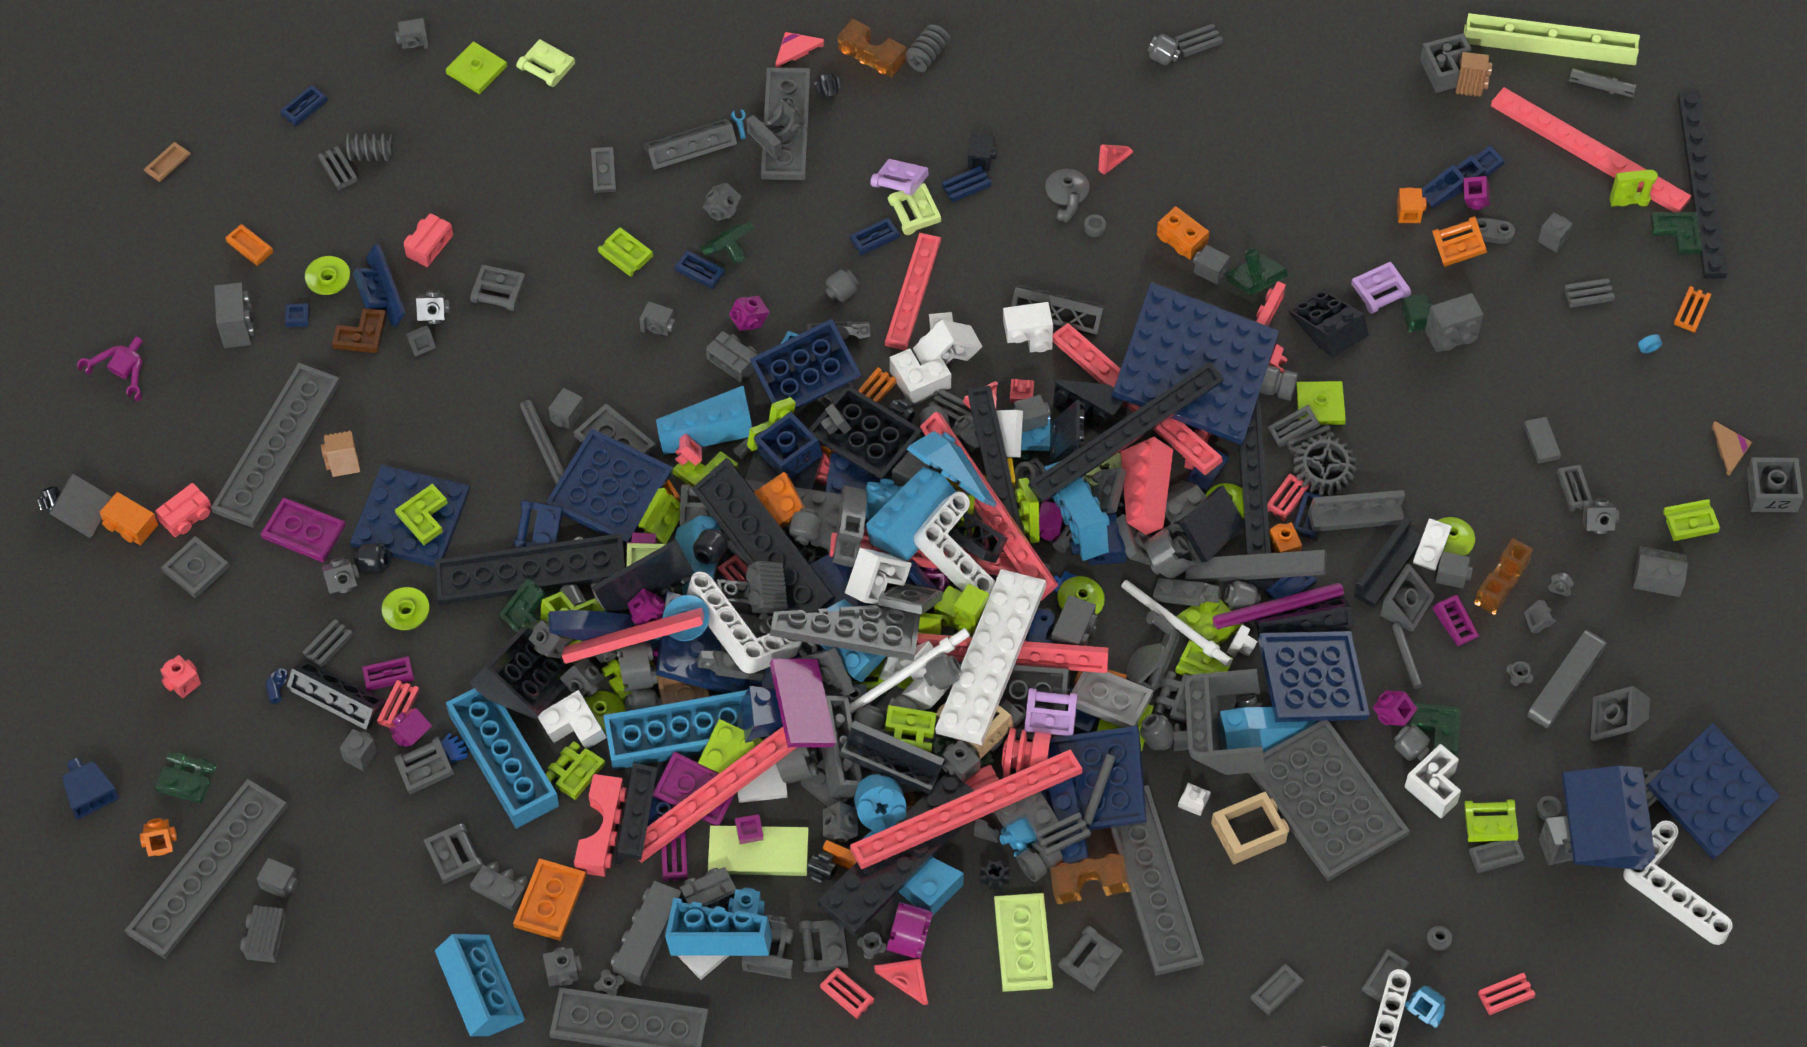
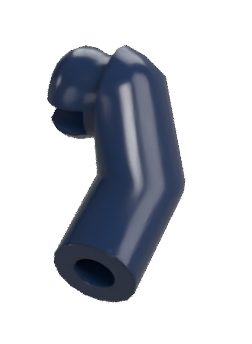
[265,668,288,704]

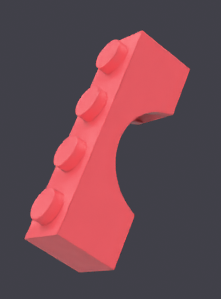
[574,774,627,877]

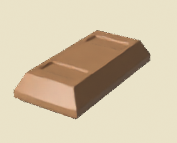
[143,142,191,182]

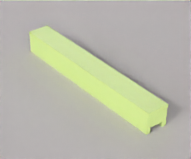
[1464,13,1640,65]

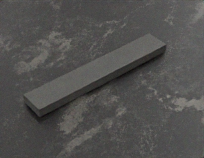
[1185,550,1327,582]

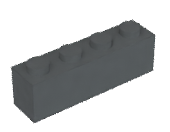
[821,696,862,797]
[611,881,683,986]

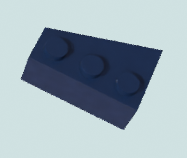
[741,686,783,743]

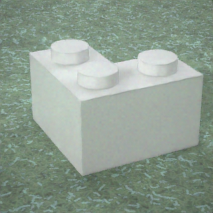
[1003,302,1053,352]
[913,320,983,365]
[890,349,951,405]
[845,548,912,605]
[900,641,951,711]
[538,690,607,749]
[1405,744,1461,818]

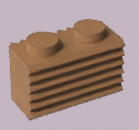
[1456,52,1492,97]
[321,430,360,477]

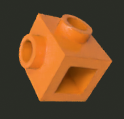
[140,818,177,857]

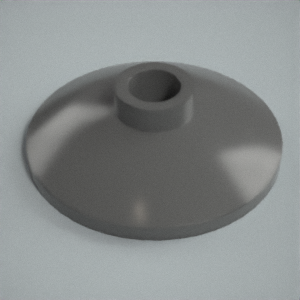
[1045,168,1089,206]

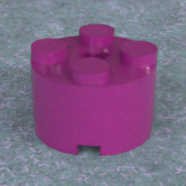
[886,902,933,958]

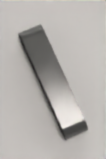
[1527,629,1608,729]

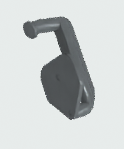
[1125,610,1179,692]

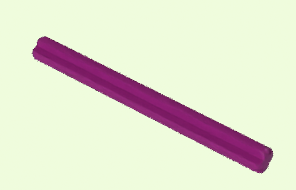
[1212,583,1344,629]

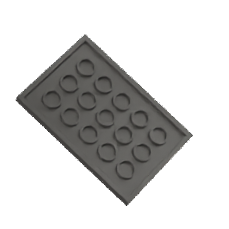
[1249,720,1410,881]

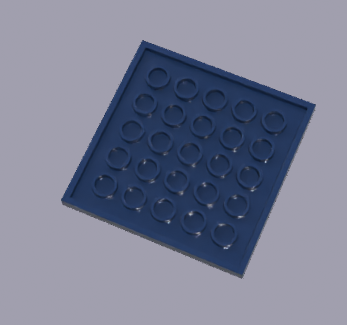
[1111,282,1279,445]

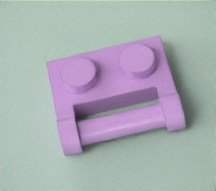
[871,159,929,195]
[1351,262,1411,314]
[1024,688,1078,736]

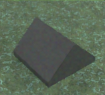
[1380,564,1435,631]

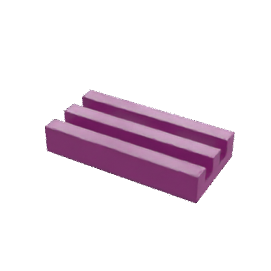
[362,656,414,691]
[662,832,688,882]

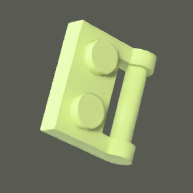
[516,39,575,87]
[888,183,941,235]

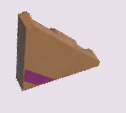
[1712,421,1752,476]

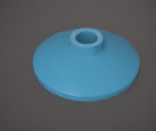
[662,595,710,641]

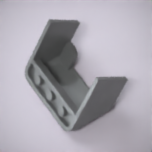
[1185,669,1266,775]

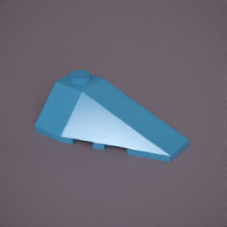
[907,431,997,507]
[675,516,723,595]
[1218,707,1316,753]

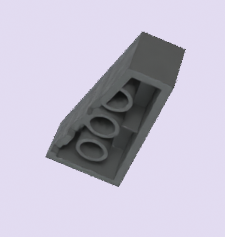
[1539,816,1573,866]

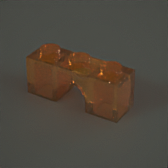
[838,18,906,78]
[1474,538,1533,615]
[1050,854,1131,904]

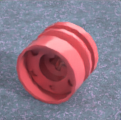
[1002,728,1051,778]

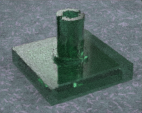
[700,221,754,265]
[1225,248,1288,296]

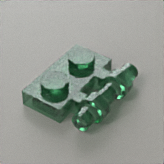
[155,752,216,804]

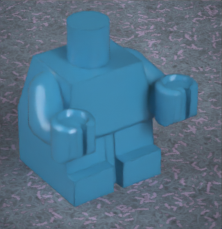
[1000,818,1037,860]
[1404,986,1445,1028]

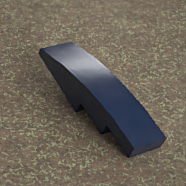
[1422,145,1505,208]
[548,610,646,642]

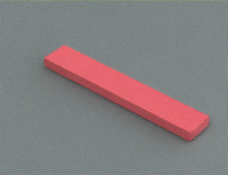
[885,233,941,350]
[562,608,704,663]

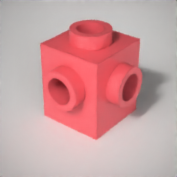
[160,655,201,699]

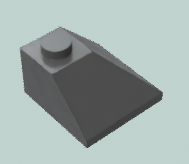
[1590,686,1650,741]

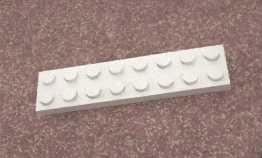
[935,569,1047,745]

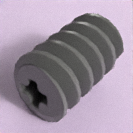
[905,24,950,72]
[346,133,394,162]

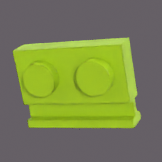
[598,227,653,277]
[638,488,680,544]
[1663,499,1720,541]
[1175,640,1233,676]

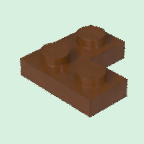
[332,308,386,353]

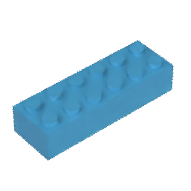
[446,688,559,829]
[603,690,747,770]

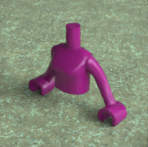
[77,336,143,401]

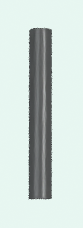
[1392,623,1423,689]
[1083,754,1116,826]

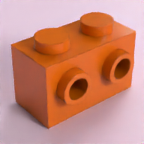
[1157,206,1209,260]
[99,492,158,546]

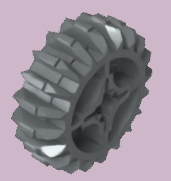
[1293,434,1356,496]

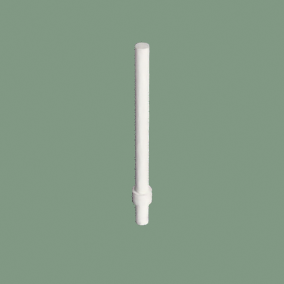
[1121,580,1233,667]
[849,628,970,714]

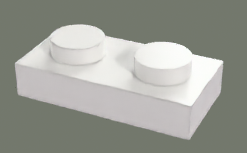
[1413,518,1452,571]

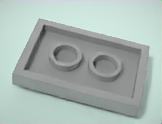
[1067,671,1153,728]

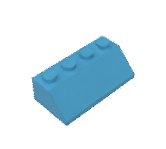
[866,466,957,561]
[435,934,525,1036]

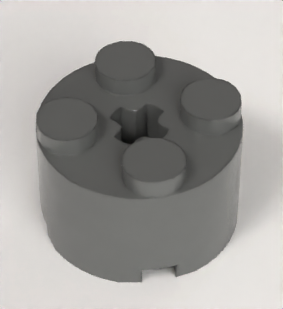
[1143,523,1199,579]
[617,641,657,692]
[776,747,819,784]

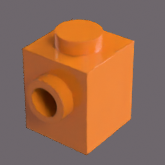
[1397,187,1426,223]
[1269,522,1302,553]

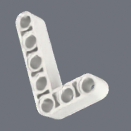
[914,492,996,596]
[687,572,802,674]
[1623,821,1732,945]
[1323,969,1411,1047]

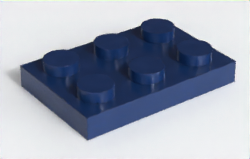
[825,453,892,494]

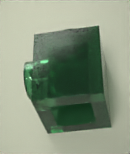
[1402,294,1433,332]

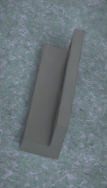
[643,119,737,170]
[1011,285,1106,334]
[1308,490,1405,532]

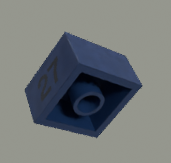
[754,412,823,479]

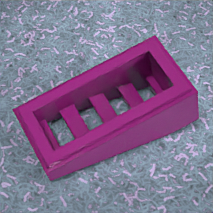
[1433,595,1479,646]

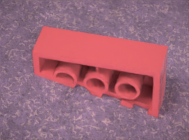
[1120,437,1173,535]

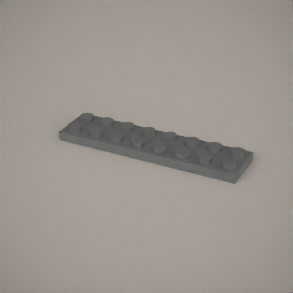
[211,363,341,528]
[125,779,288,959]
[1110,785,1204,976]

